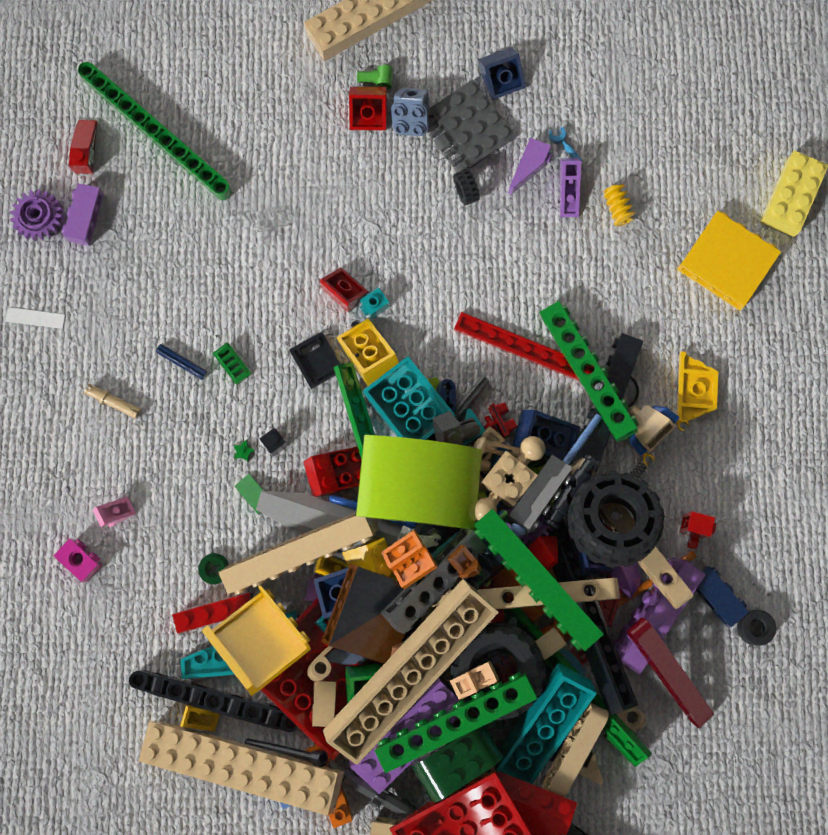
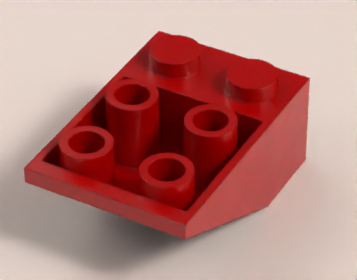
[303,446,362,497]

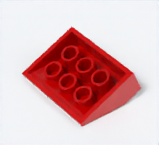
[498,771,578,835]

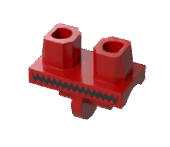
[483,402,517,439]

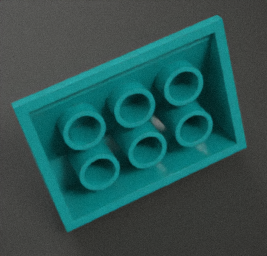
[363,356,456,440]

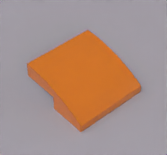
[381,530,438,589]

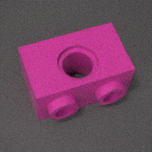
[53,538,103,583]

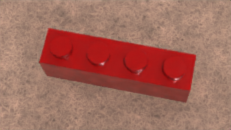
[172,593,253,634]

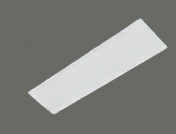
[5,307,65,329]

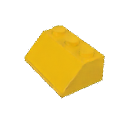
[342,537,397,580]

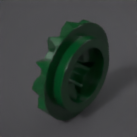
[198,553,229,585]

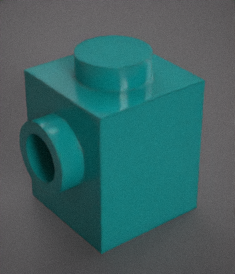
[359,287,390,320]

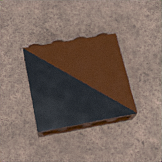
[322,563,410,664]

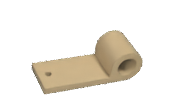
[307,646,333,681]

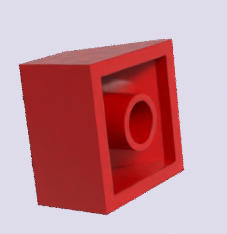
[349,87,387,130]

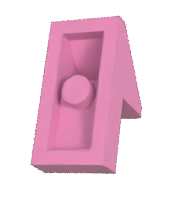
[93,497,136,527]

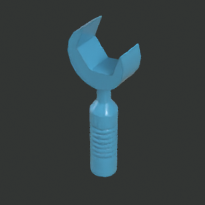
[549,126,583,162]

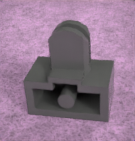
[433,411,481,445]

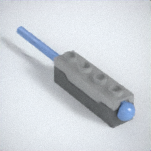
[507,414,602,536]

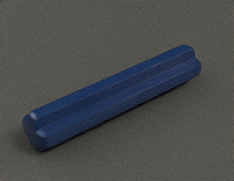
[156,344,207,380]

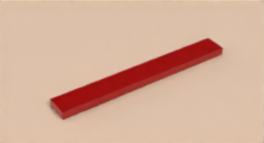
[454,312,595,382]

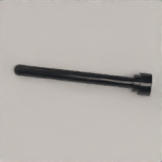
[244,738,328,767]

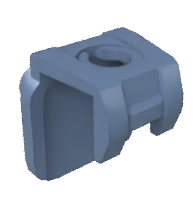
[391,88,429,136]

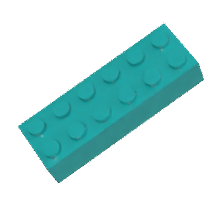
[495,663,597,784]

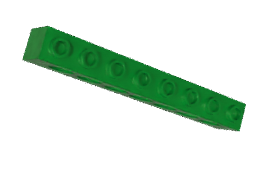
[539,301,639,444]
[374,672,538,774]

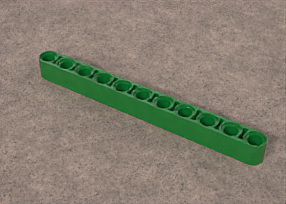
[78,62,232,200]

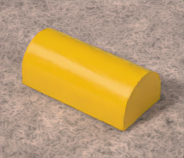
[314,555,347,576]

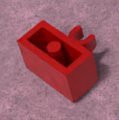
[679,511,717,549]

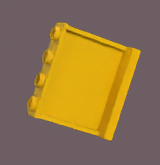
[677,211,781,311]
[201,585,311,696]

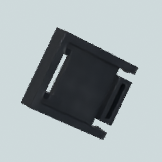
[289,332,341,389]

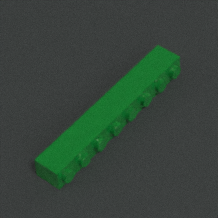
[474,509,604,651]

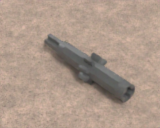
[326,759,416,818]

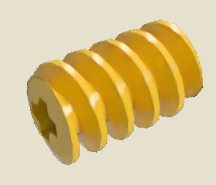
[603,184,636,227]

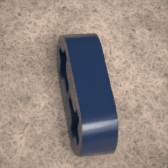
[436,379,456,412]

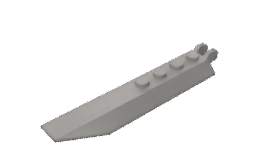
[256,491,403,547]

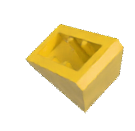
[180,705,220,732]

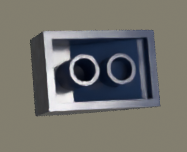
[512,409,581,461]

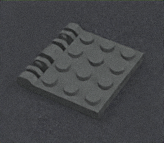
[428,79,516,172]

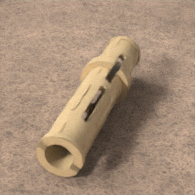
[84,383,141,419]

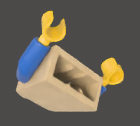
[628,405,689,465]

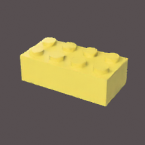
[760,150,828,237]

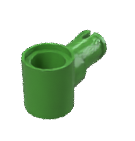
[357,65,393,89]

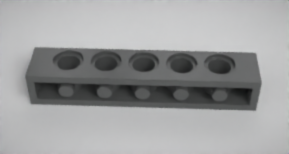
[381,528,487,634]

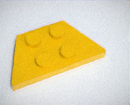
[676,351,718,425]

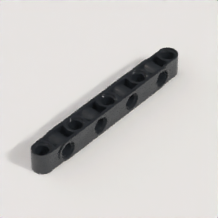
[129,670,299,732]

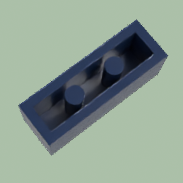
[695,566,749,627]

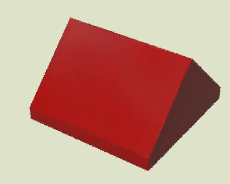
[319,267,368,313]
[527,536,558,571]

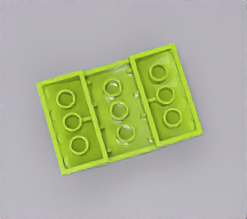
[356,435,482,529]

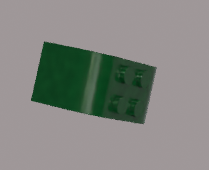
[411,725,504,803]

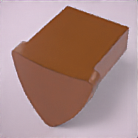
[447,545,481,578]

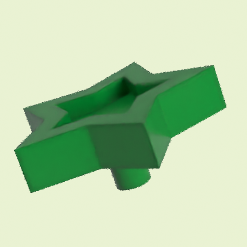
[233,440,255,462]

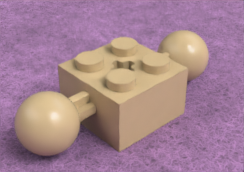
[475,436,546,521]

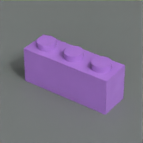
[62,183,104,246]

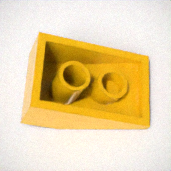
[336,319,399,386]

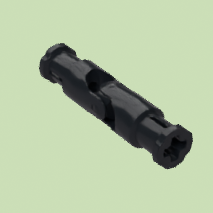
[543,455,600,531]

